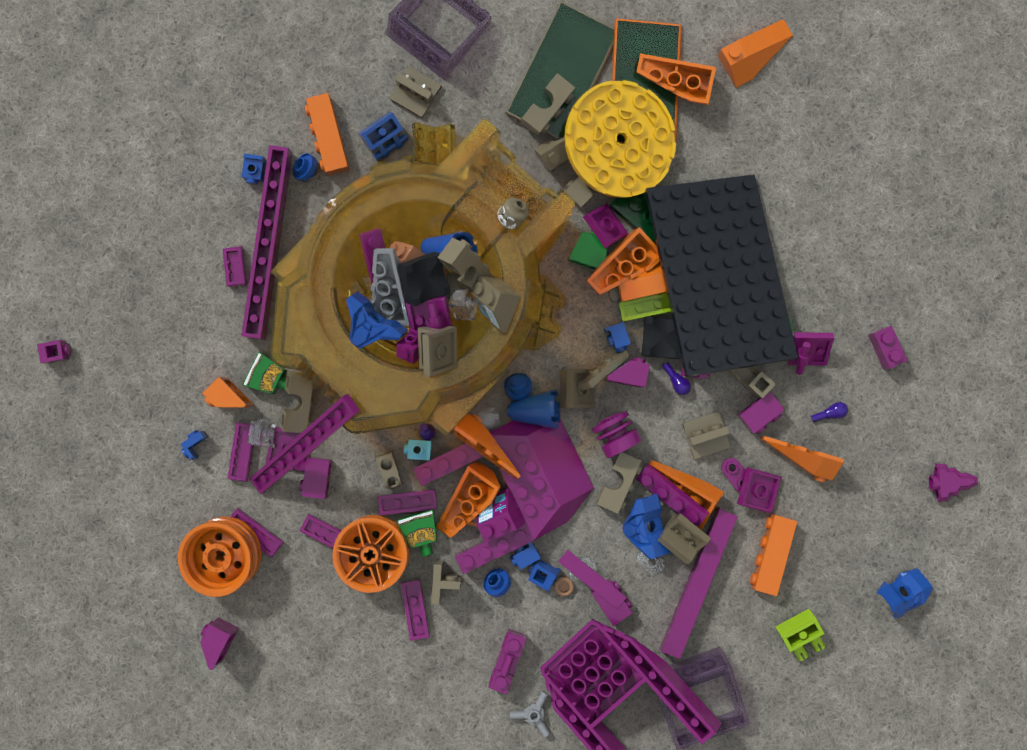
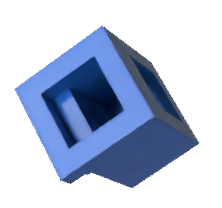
[241,154,266,185]
[604,322,631,353]
[510,542,541,570]
[528,559,561,591]

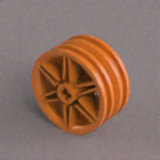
[332,515,410,593]
[178,516,262,597]

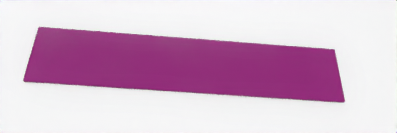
[558,550,627,609]

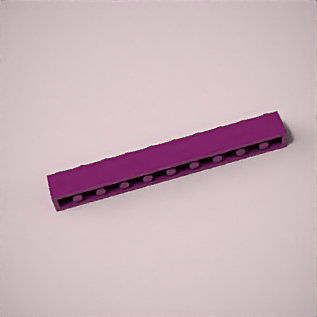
[241,145,293,340]

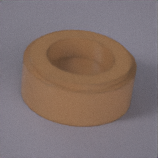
[554,576,574,596]

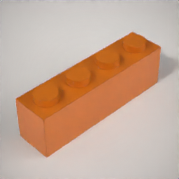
[304,93,350,176]
[750,514,797,596]

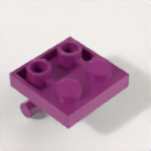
[406,296,453,331]
[788,332,834,375]

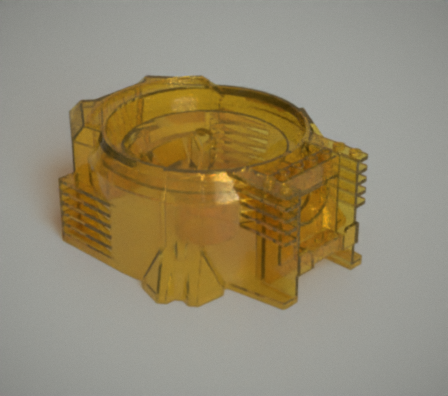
[270,119,575,436]

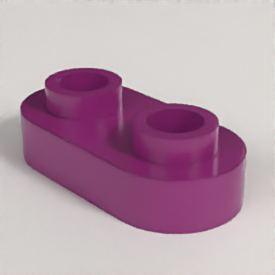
[721,458,746,492]

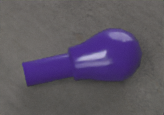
[662,362,691,395]
[811,402,848,423]
[419,423,436,441]

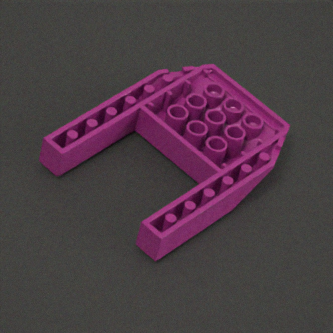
[413,419,594,574]
[540,619,722,750]

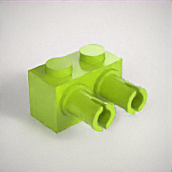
[775,609,825,661]

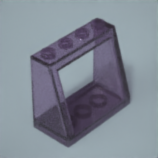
[386,0,492,81]
[656,647,750,750]

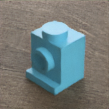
[404,439,433,461]

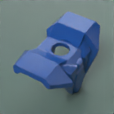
[346,292,408,348]
[623,494,671,560]
[877,568,933,619]

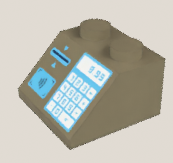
[472,275,521,333]

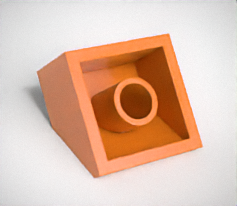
[202,377,254,408]

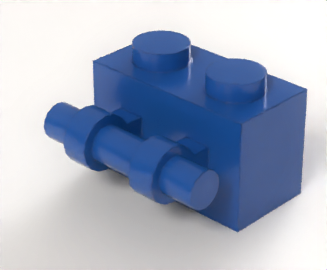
[358,112,408,161]

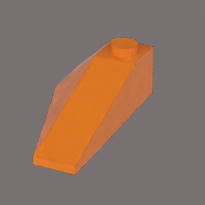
[718,19,793,88]
[636,53,716,105]
[586,227,660,295]
[618,261,667,302]
[454,414,521,480]
[760,436,844,483]
[649,460,725,530]
[436,461,501,538]

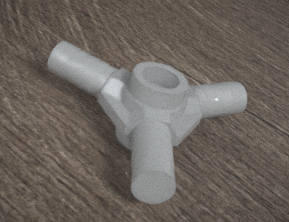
[510,691,550,737]

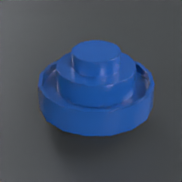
[293,153,317,182]
[504,373,532,400]
[483,568,511,597]

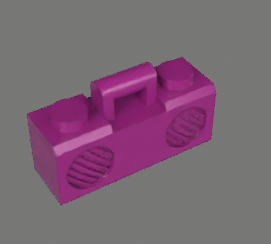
[488,628,526,695]

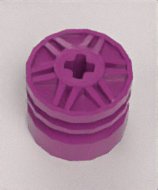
[591,411,642,458]

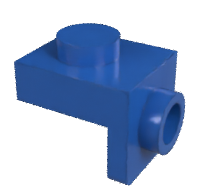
[181,430,208,460]

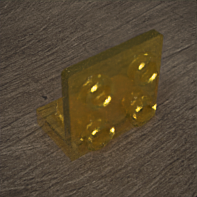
[412,122,456,166]

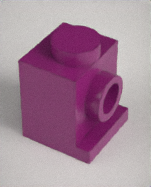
[396,328,419,364]
[37,340,71,364]

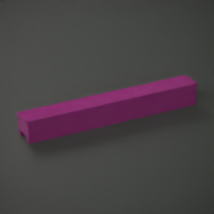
[660,507,738,659]

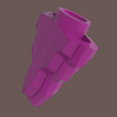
[929,463,978,502]

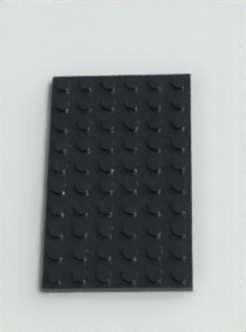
[645,174,798,377]

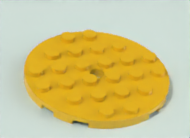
[565,80,676,198]

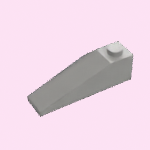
[370,248,410,326]

